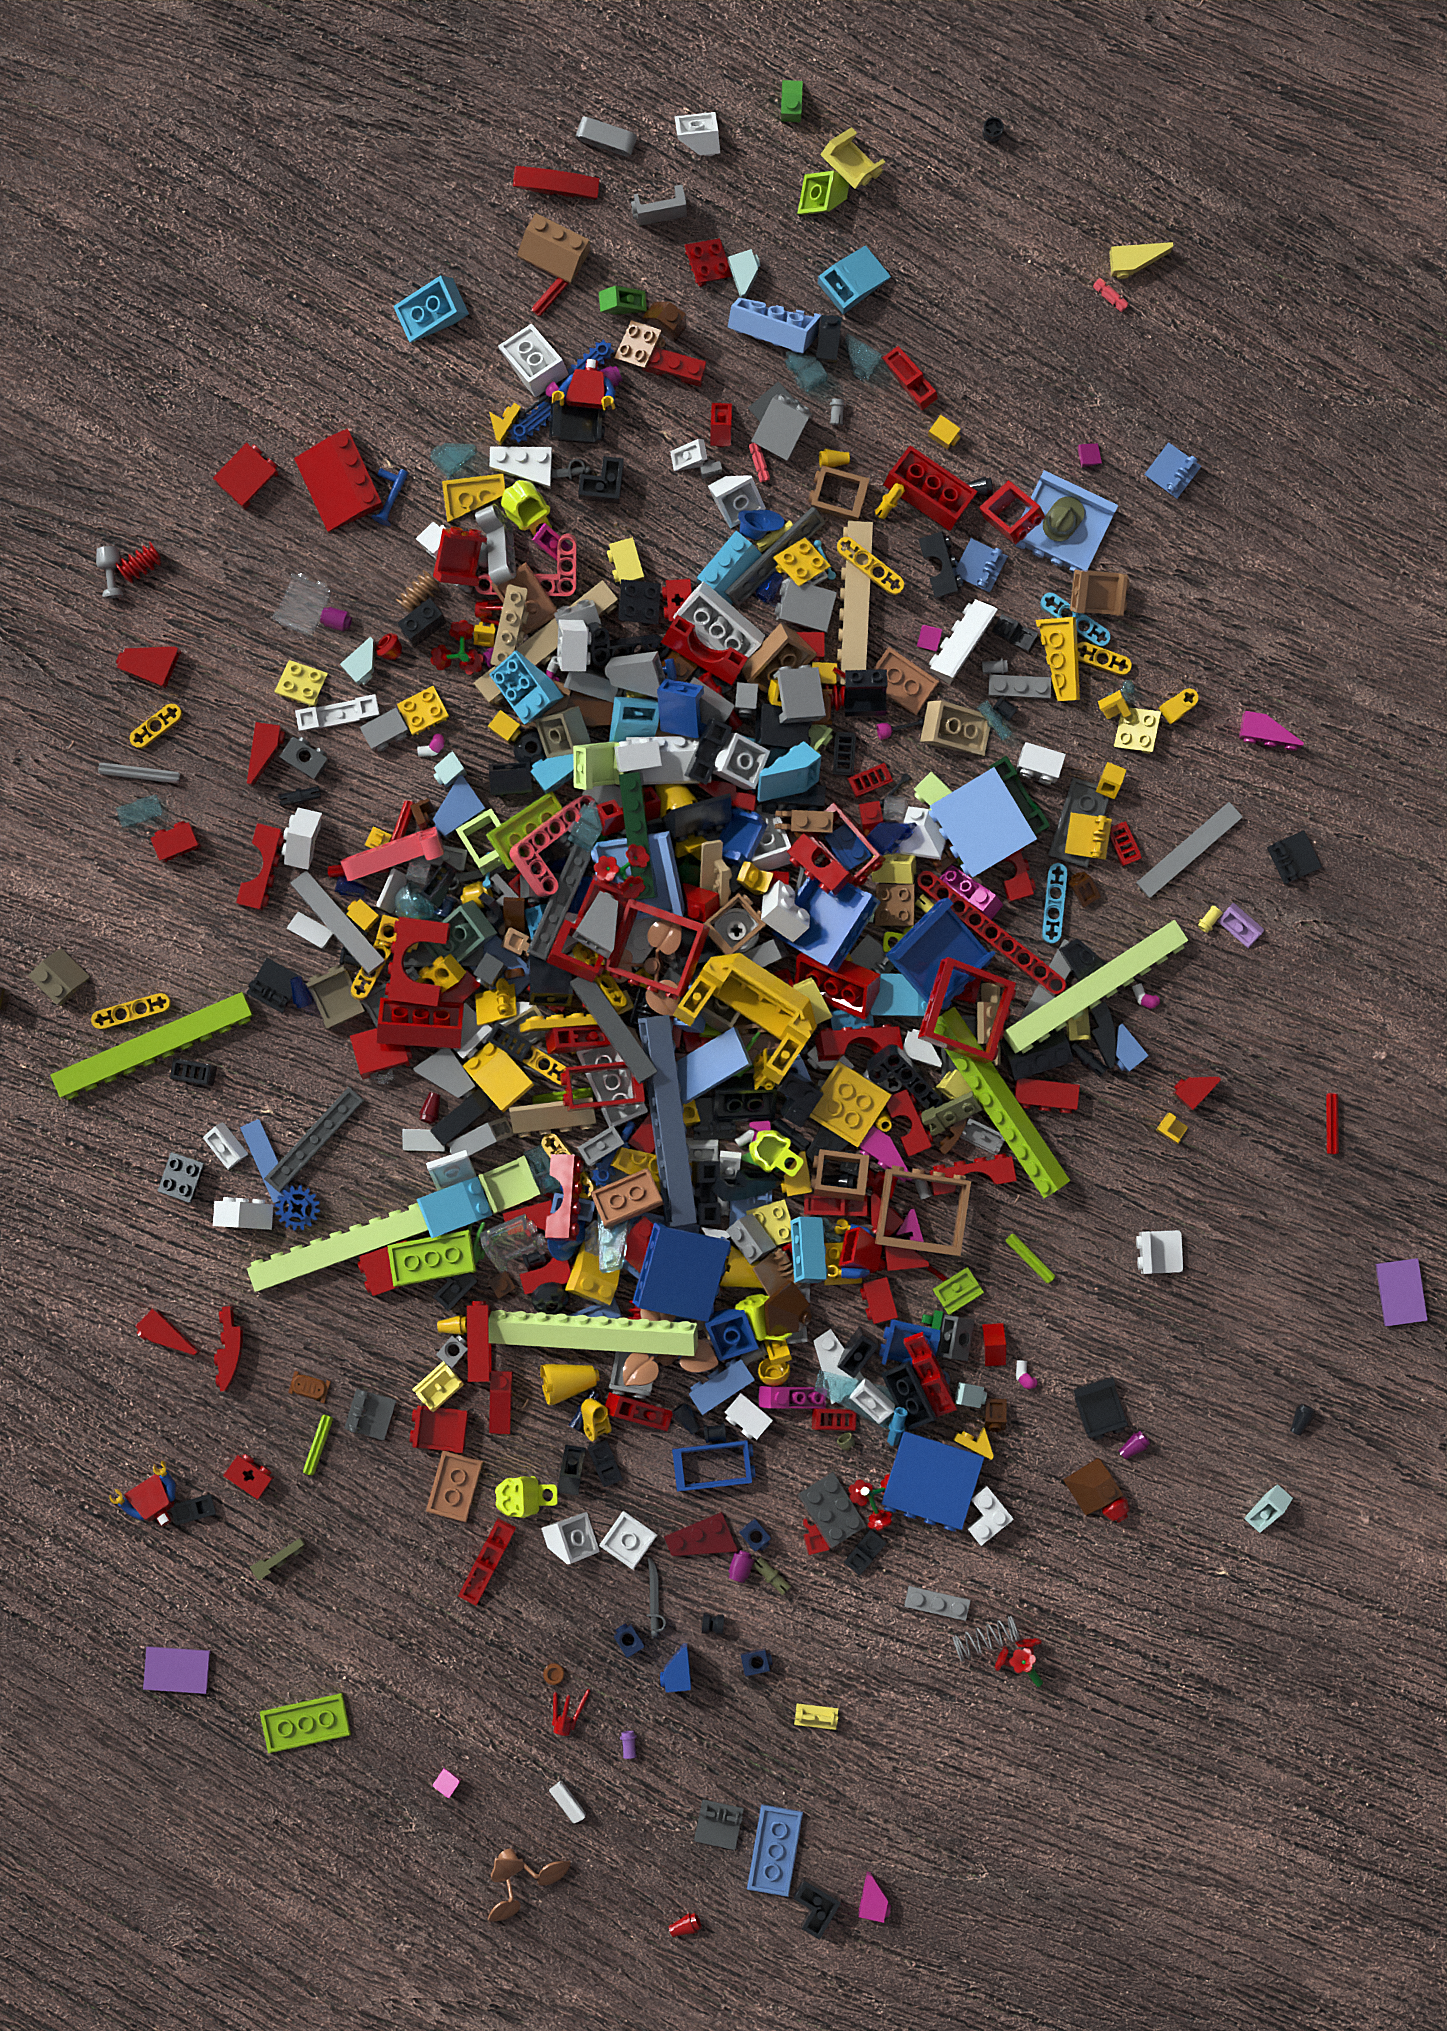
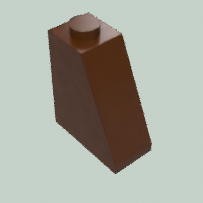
[642,302,687,343]
[566,690,614,729]

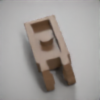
[775,810,834,833]

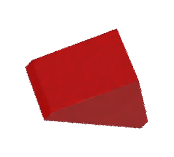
[982,1323,1006,1366]

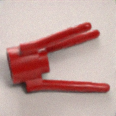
[475,599,503,626]
[552,1689,590,1736]

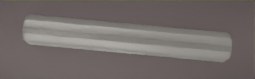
[98,763,180,784]

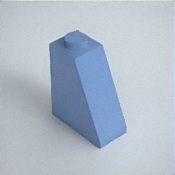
[432,774,487,839]

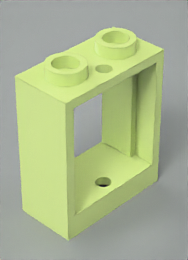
[455,809,504,876]

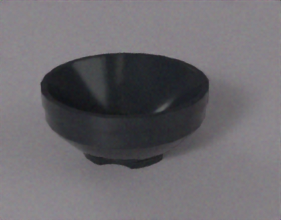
[513,731,547,768]
[531,1282,569,1315]

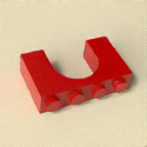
[385,917,451,1007]
[503,1200,574,1295]

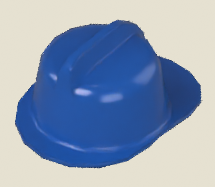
[738,510,785,540]
[548,1220,586,1261]

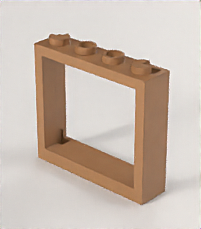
[875,1165,971,1256]

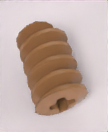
[395,570,440,613]

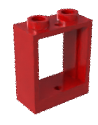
[979,480,1046,545]
[547,919,607,982]

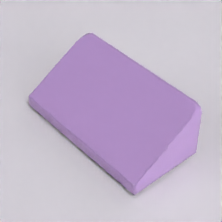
[1217,903,1264,948]

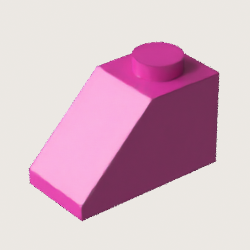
[858,1872,891,1923]

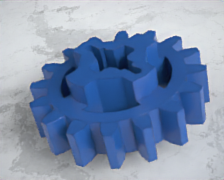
[275,1185,321,1230]

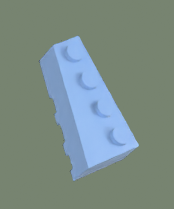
[728,298,822,353]

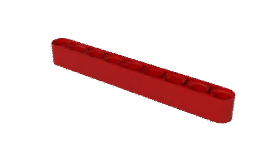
[917,871,1066,996]

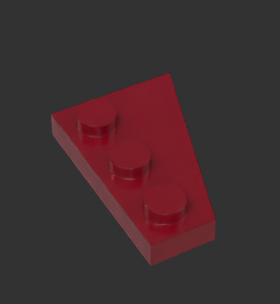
[664,1512,738,1556]

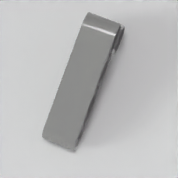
[475,504,516,586]

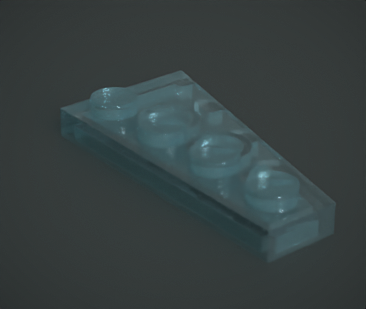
[598,1212,631,1273]
[814,1370,895,1430]

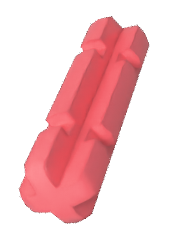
[1093,278,1128,312]
[749,443,770,482]

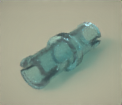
[977,700,1012,741]

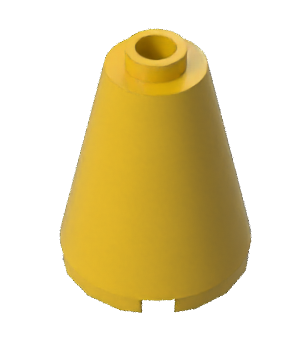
[654,784,698,818]
[719,1246,763,1288]
[540,1364,600,1406]

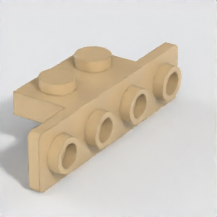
[491,584,529,666]
[700,840,732,906]
[977,983,1000,1066]

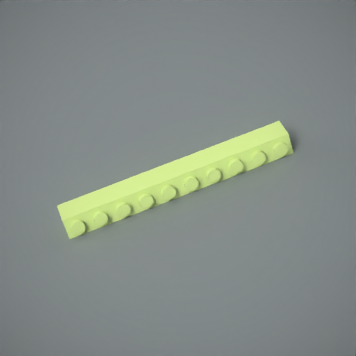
[1003,920,1188,1054]
[247,1203,428,1292]
[489,1310,698,1356]

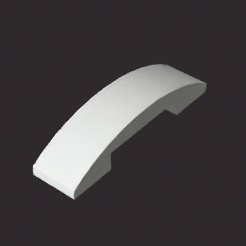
[295,694,380,731]

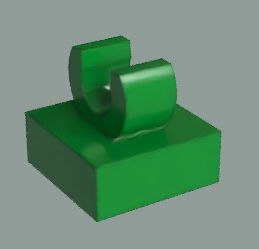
[921,1310,943,1330]

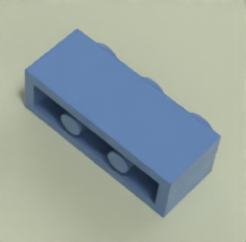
[689,1358,755,1415]

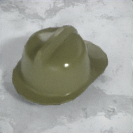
[1043,496,1084,541]

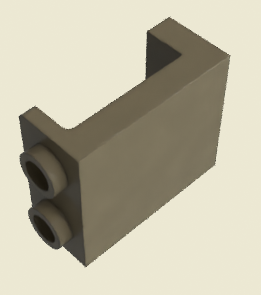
[306,965,367,1030]

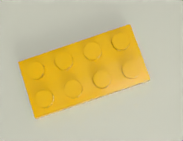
[520,1013,598,1033]

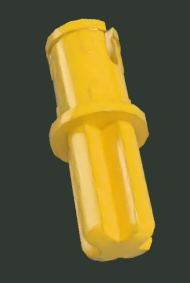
[875,483,905,519]

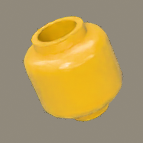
[461,881,493,909]

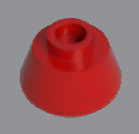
[375,633,402,660]
[1102,1496,1129,1523]

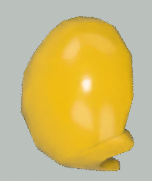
[758,1358,790,1387]

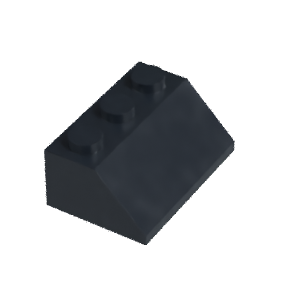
[661,793,731,843]
[999,1028,1074,1080]
[711,1073,778,1122]
[881,1360,938,1431]

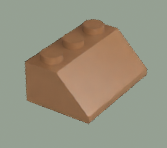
[517,213,590,284]
[742,623,817,693]

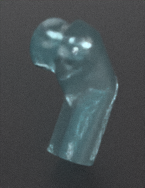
[1107,680,1135,701]
[822,1218,841,1243]

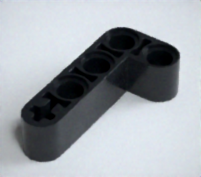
[587,622,669,666]
[866,1044,943,1109]

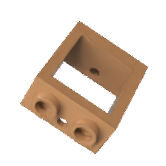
[808,466,870,521]
[704,893,766,955]
[810,1149,869,1201]

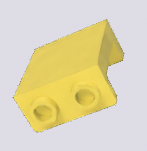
[820,127,885,189]

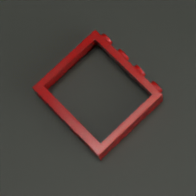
[604,898,710,1000]
[918,957,1016,1064]

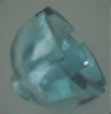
[395,882,434,920]

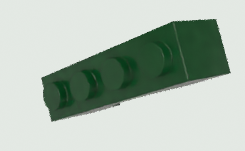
[987,756,1051,836]

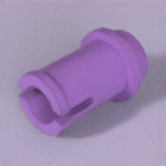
[620,1731,637,1759]

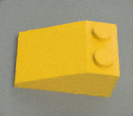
[463,1043,534,1112]
[565,1232,622,1305]

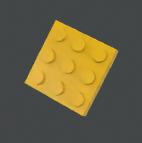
[809,1061,892,1147]

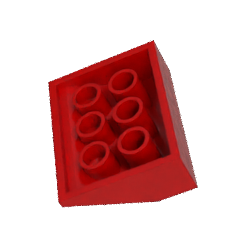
[294,428,383,532]

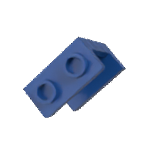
[657,679,706,739]
[718,807,768,867]
[879,1319,941,1365]

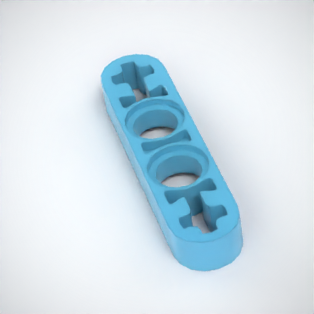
[1040,593,1110,648]
[1042,863,1067,944]

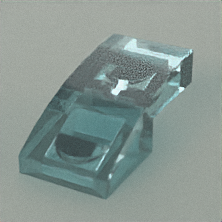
[116,794,163,828]

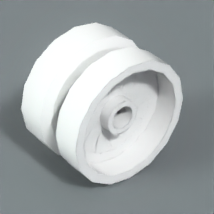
[714,908,759,954]

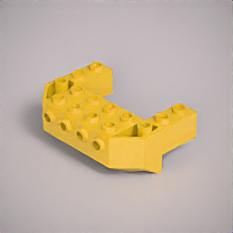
[673,953,817,1085]

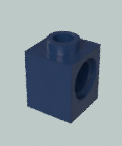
[739,1518,771,1552]
[614,1623,645,1658]
[741,1648,773,1677]

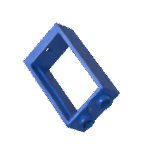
[672,1440,756,1492]

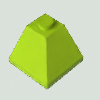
[797,171,849,215]

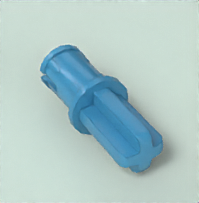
[887,1407,908,1446]

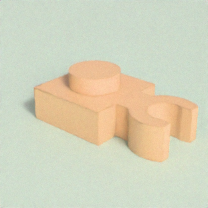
[500,928,530,957]

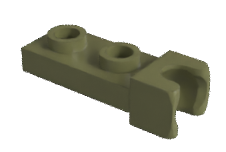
[921,1091,982,1136]
[250,1536,306,1581]

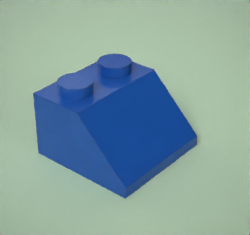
[705,1309,759,1361]
[660,1643,691,1692]

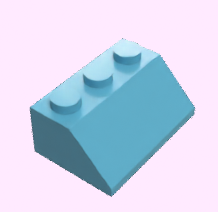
[697,531,762,605]

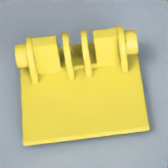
[274,660,328,707]
[1114,708,1161,754]
[746,1199,792,1246]

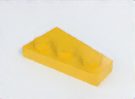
[442,474,506,522]

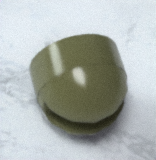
[837,1432,856,1451]

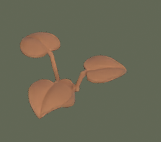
[602,920,682,1016]
[623,1309,718,1386]
[488,1848,571,1922]

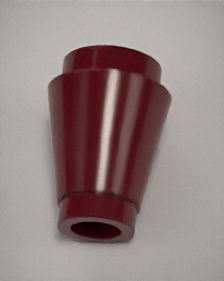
[419,1092,441,1124]

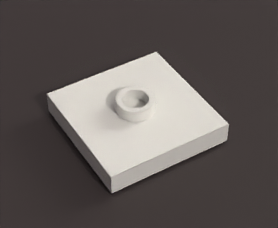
[426,1150,477,1191]
[599,1511,657,1570]

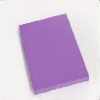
[1376,1258,1427,1326]
[143,1646,210,1694]

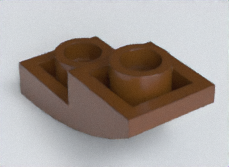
[503,897,525,933]
[938,1118,967,1156]

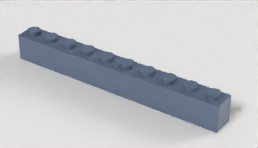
[638,1015,698,1227]

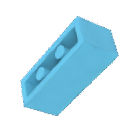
[790,1217,828,1283]

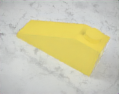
[1109,242,1173,279]

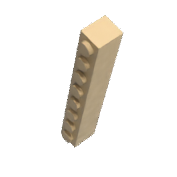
[836,521,873,688]
[474,580,619,705]

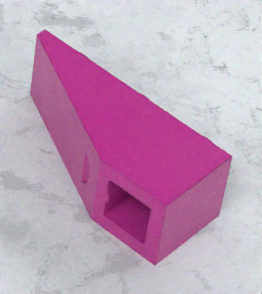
[1239,711,1304,751]
[939,864,1003,920]
[859,1126,912,1183]
[759,1386,826,1408]

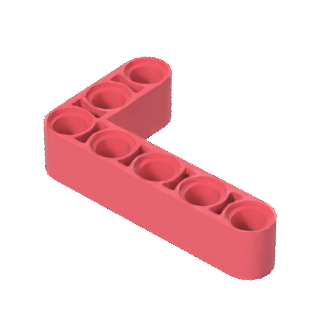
[475,533,577,596]
[510,795,596,897]
[340,827,444,881]

